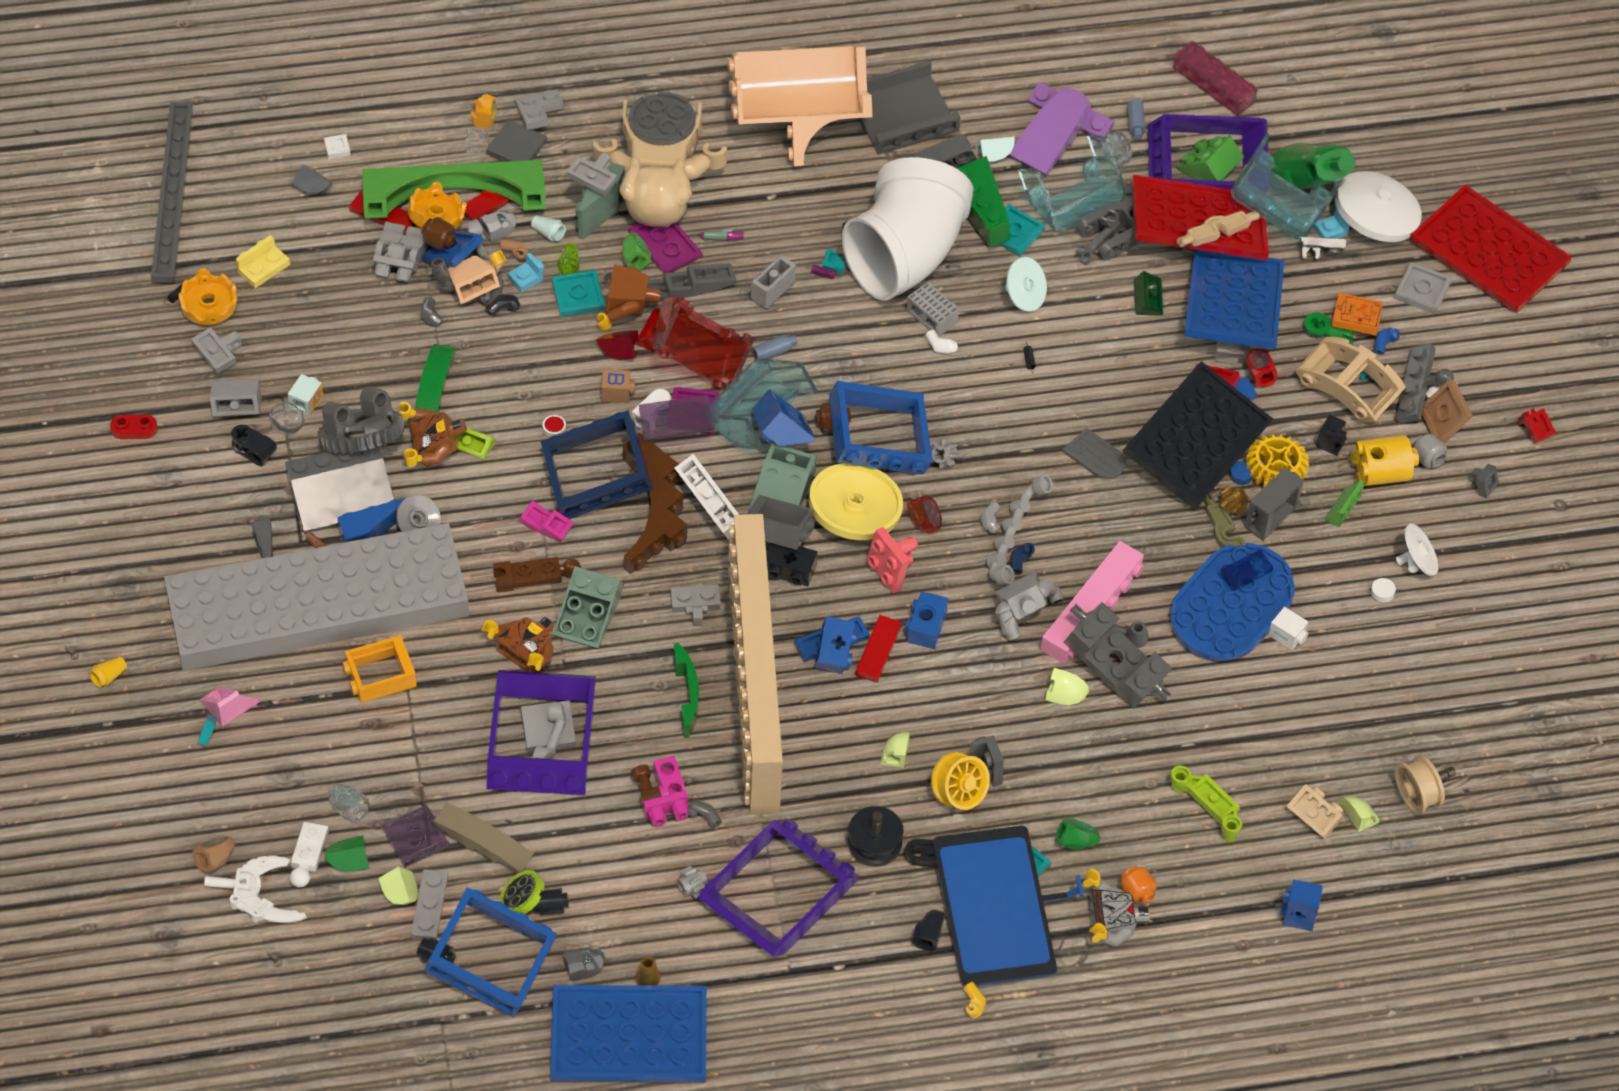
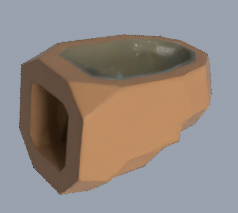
[193,835,235,873]

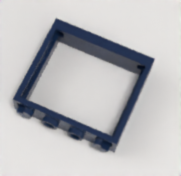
[541,410,654,519]

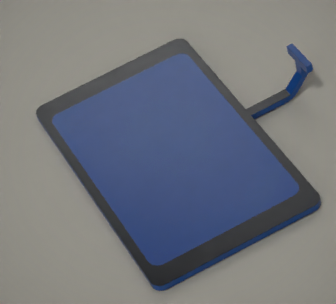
[933,825,1084,986]

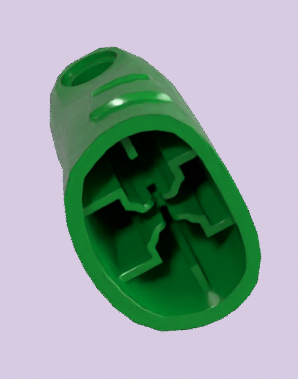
[1268,143,1356,191]

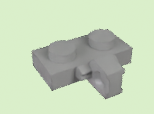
[567,152,617,196]
[191,327,242,374]
[671,584,720,626]

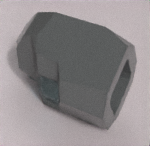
[563,947,606,981]

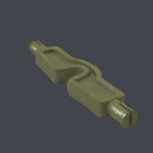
[1204,493,1245,548]

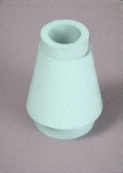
[531,215,566,241]

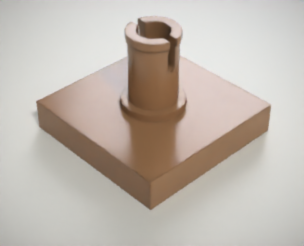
[1422,379,1473,443]

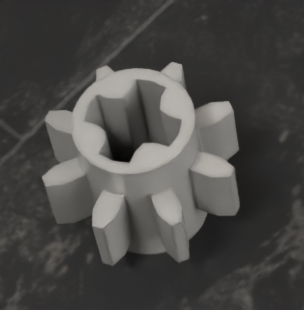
[931,438,960,468]
[677,866,708,898]

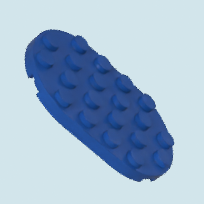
[1171,543,1295,661]

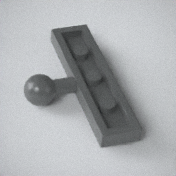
[1396,343,1454,424]

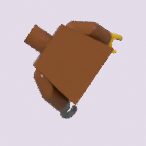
[597,264,661,331]

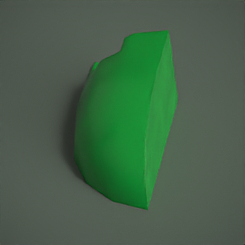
[325,835,369,871]

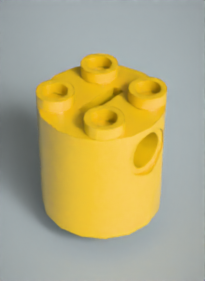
[1351,435,1419,486]

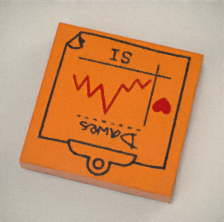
[1332,293,1383,336]

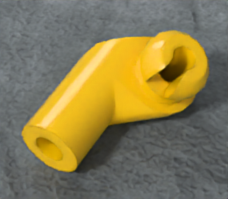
[963,982,986,1018]

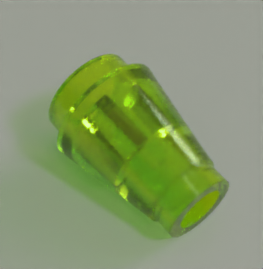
[557,243,580,275]

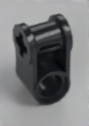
[231,424,277,466]

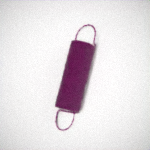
[806,265,842,279]

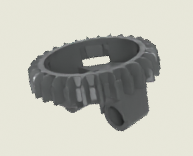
[317,386,405,454]

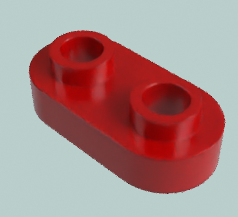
[110,415,158,439]

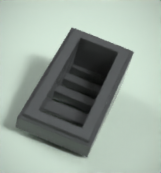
[252,518,273,558]

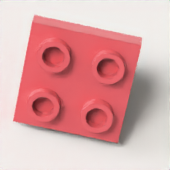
[867,527,918,593]

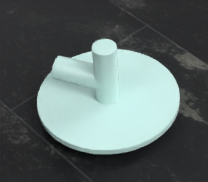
[1005,257,1047,312]

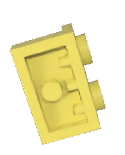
[236,235,290,288]

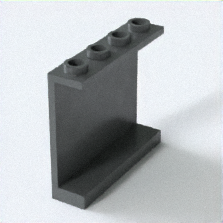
[859,61,961,155]

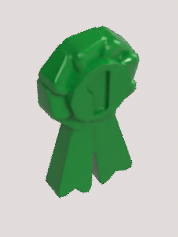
[1303,312,1354,345]

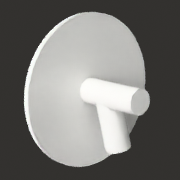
[1396,524,1438,576]

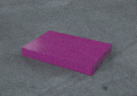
[628,222,703,274]

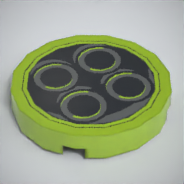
[499,870,545,914]

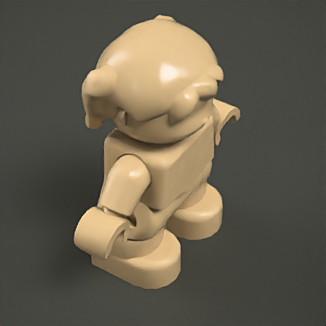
[593,100,727,227]

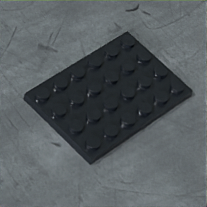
[1122,361,1273,510]

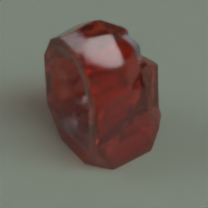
[906,495,942,534]

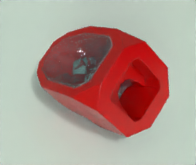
[1246,348,1278,388]

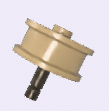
[1395,755,1456,815]

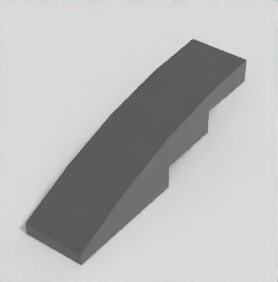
[645,263,737,304]

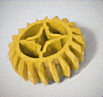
[1246,433,1309,487]

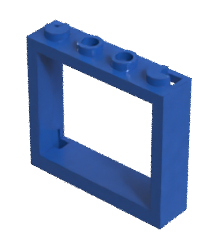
[829,381,932,474]
[423,887,557,1017]

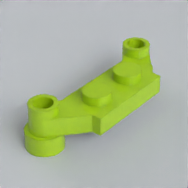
[1170,765,1242,842]

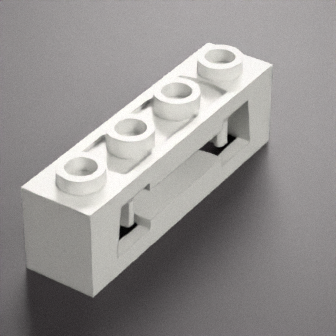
[675,454,739,540]

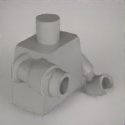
[995,571,1064,640]

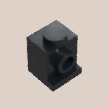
[1316,414,1347,456]

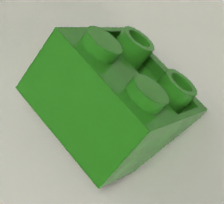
[1177,135,1244,181]

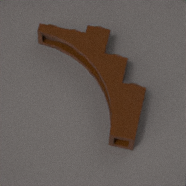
[623,432,688,574]

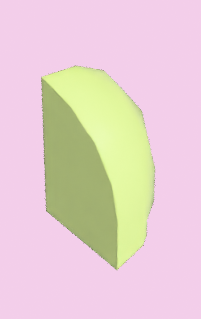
[1045,668,1089,705]
[880,732,910,768]
[1338,796,1379,832]
[379,867,418,905]

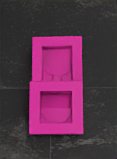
[519,500,574,541]

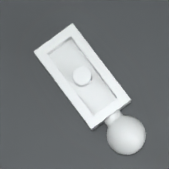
[290,822,328,887]

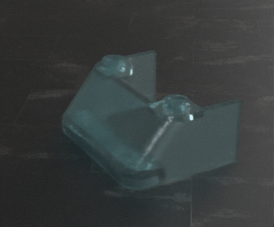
[1231,133,1342,240]
[1018,134,1127,232]
[703,358,818,450]

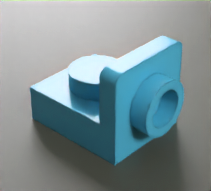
[1313,208,1350,239]
[508,253,544,293]

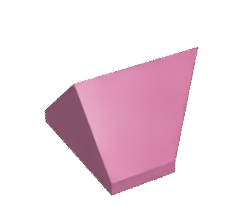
[200,687,262,726]

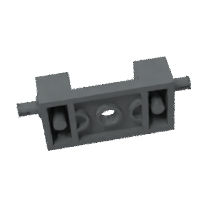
[1064,602,1172,709]

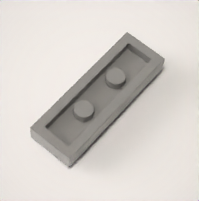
[411,869,449,941]

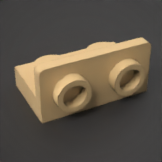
[1287,784,1346,839]

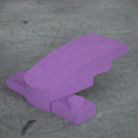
[1009,82,1115,177]

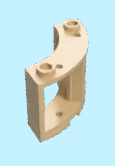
[1295,337,1406,422]

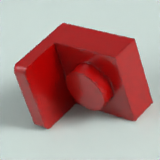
[1517,408,1556,443]

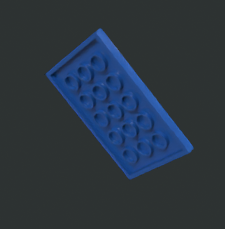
[1184,249,1285,349]
[551,985,707,1082]

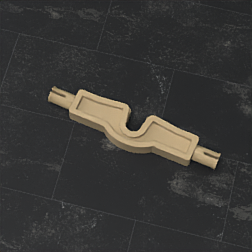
[1177,211,1260,247]

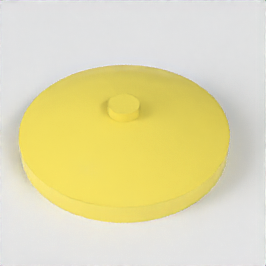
[809,463,903,540]

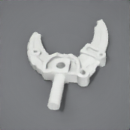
[204,856,307,923]

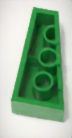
[956,156,1010,248]

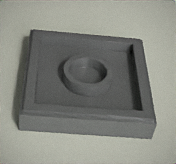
[486,120,547,162]

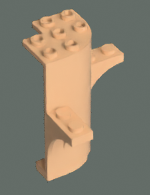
[728,46,872,166]

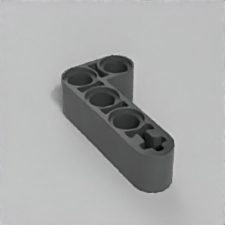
[907,134,977,168]

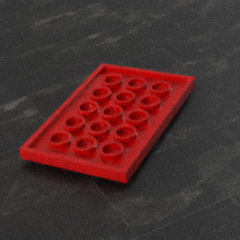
[1131,174,1269,260]
[1409,185,1572,313]

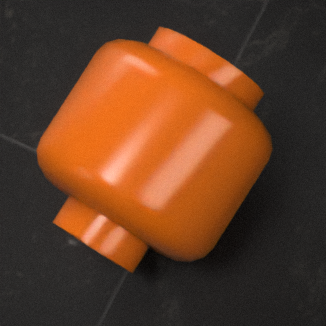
[1120,866,1157,904]

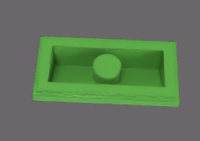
[1325,480,1364,527]

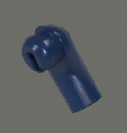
[1011,543,1035,575]

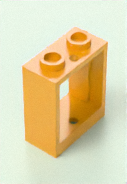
[342,635,417,703]

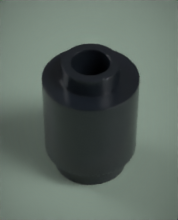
[533,888,569,916]
[416,937,456,963]

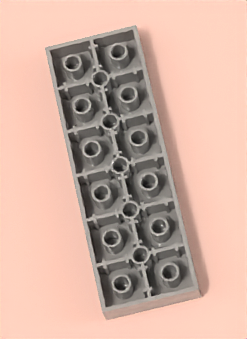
[164,523,469,671]

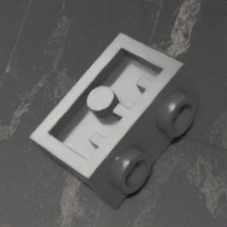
[970,735,1004,787]

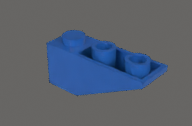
[337,498,405,543]

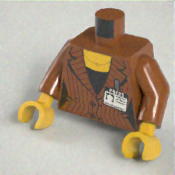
[398,402,467,467]
[481,617,554,672]

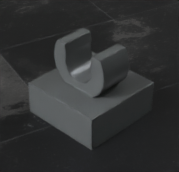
[1470,464,1499,498]

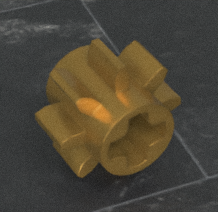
[1219,485,1249,515]

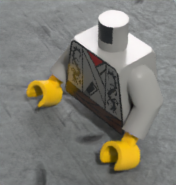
[1083,869,1149,946]

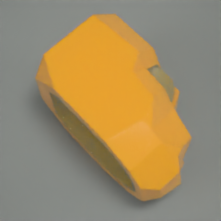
[471,94,497,129]

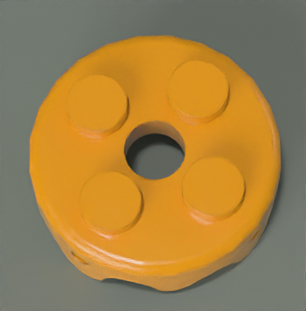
[407,182,466,230]
[178,268,237,325]

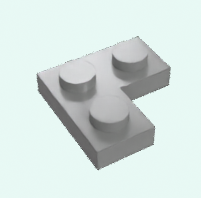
[515,89,564,130]

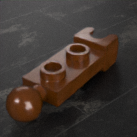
[493,557,581,593]

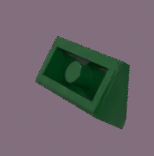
[1134,271,1163,316]

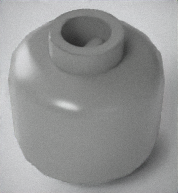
[1413,433,1447,468]

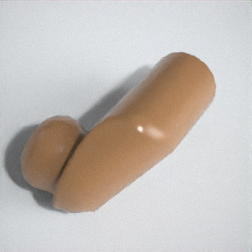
[500,239,529,261]

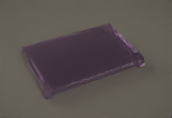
[639,394,713,441]

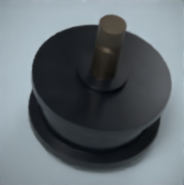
[848,806,904,866]

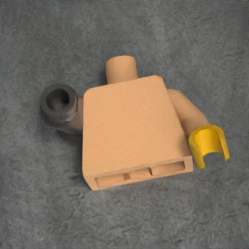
[431,250,507,304]

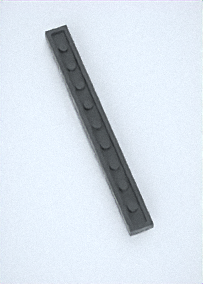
[151,102,193,283]

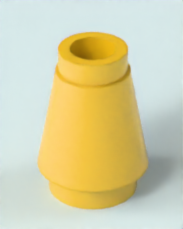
[89,657,127,688]

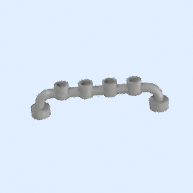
[987,475,1053,586]

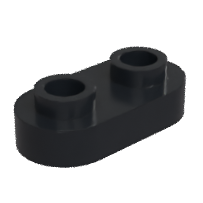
[905,839,937,866]

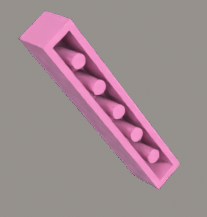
[1041,541,1144,664]

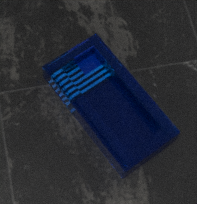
[1220,550,1273,591]

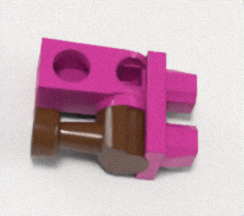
[631,755,688,827]

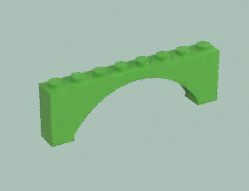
[362,160,546,218]

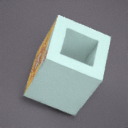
[288,374,323,416]

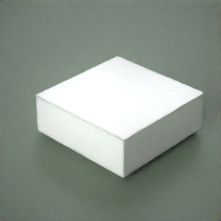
[324,134,351,159]

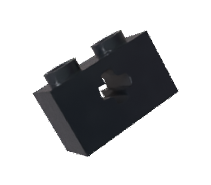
[766,543,818,587]

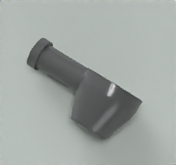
[1114,621,1149,648]

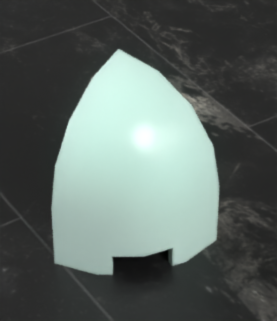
[975,137,1015,161]

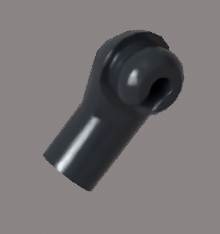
[485,295,520,317]

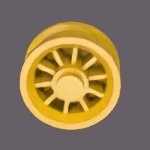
[931,752,990,810]

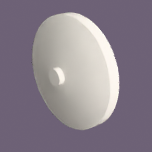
[1335,171,1422,242]

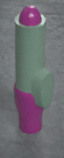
[699,229,744,241]

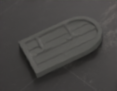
[1063,428,1126,479]

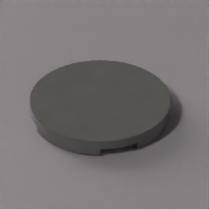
[629,92,696,146]

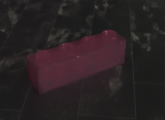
[1173,41,1258,117]

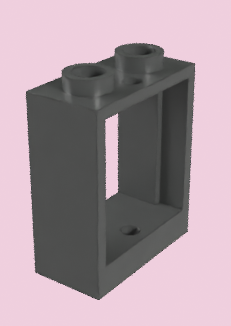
[1245,467,1304,541]
[747,495,815,550]

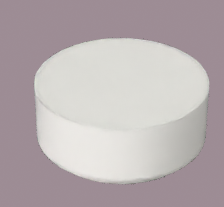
[1371,578,1396,602]

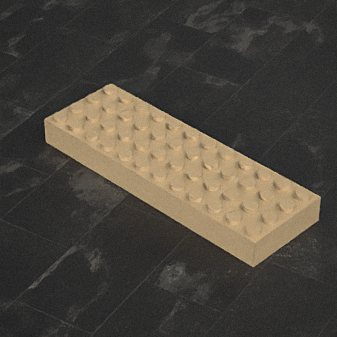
[728,514,783,815]

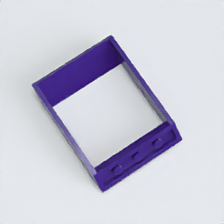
[1148,114,1270,194]
[487,670,596,795]
[697,818,861,957]

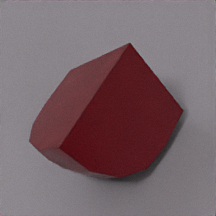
[596,330,639,360]

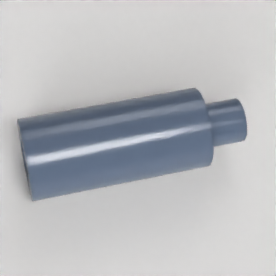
[1127,99,1145,140]
[751,334,798,363]

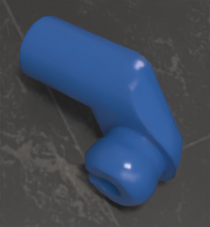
[1373,327,1400,355]

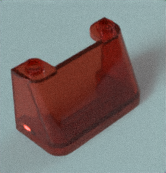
[653,297,755,390]

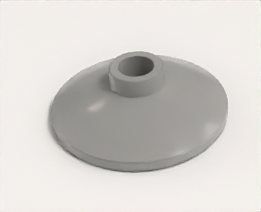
[396,495,441,532]

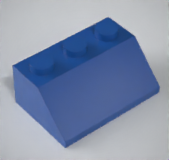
[752,388,815,446]

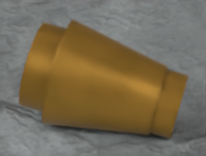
[635,956,661,986]

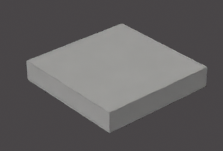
[1394,262,1452,314]
[521,701,576,752]

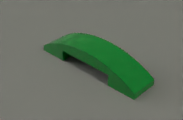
[414,344,456,412]
[674,643,699,738]

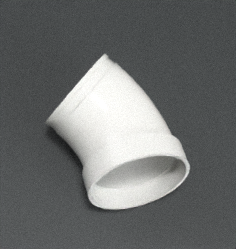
[842,157,973,300]

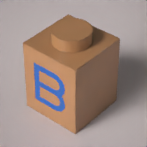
[601,369,635,403]

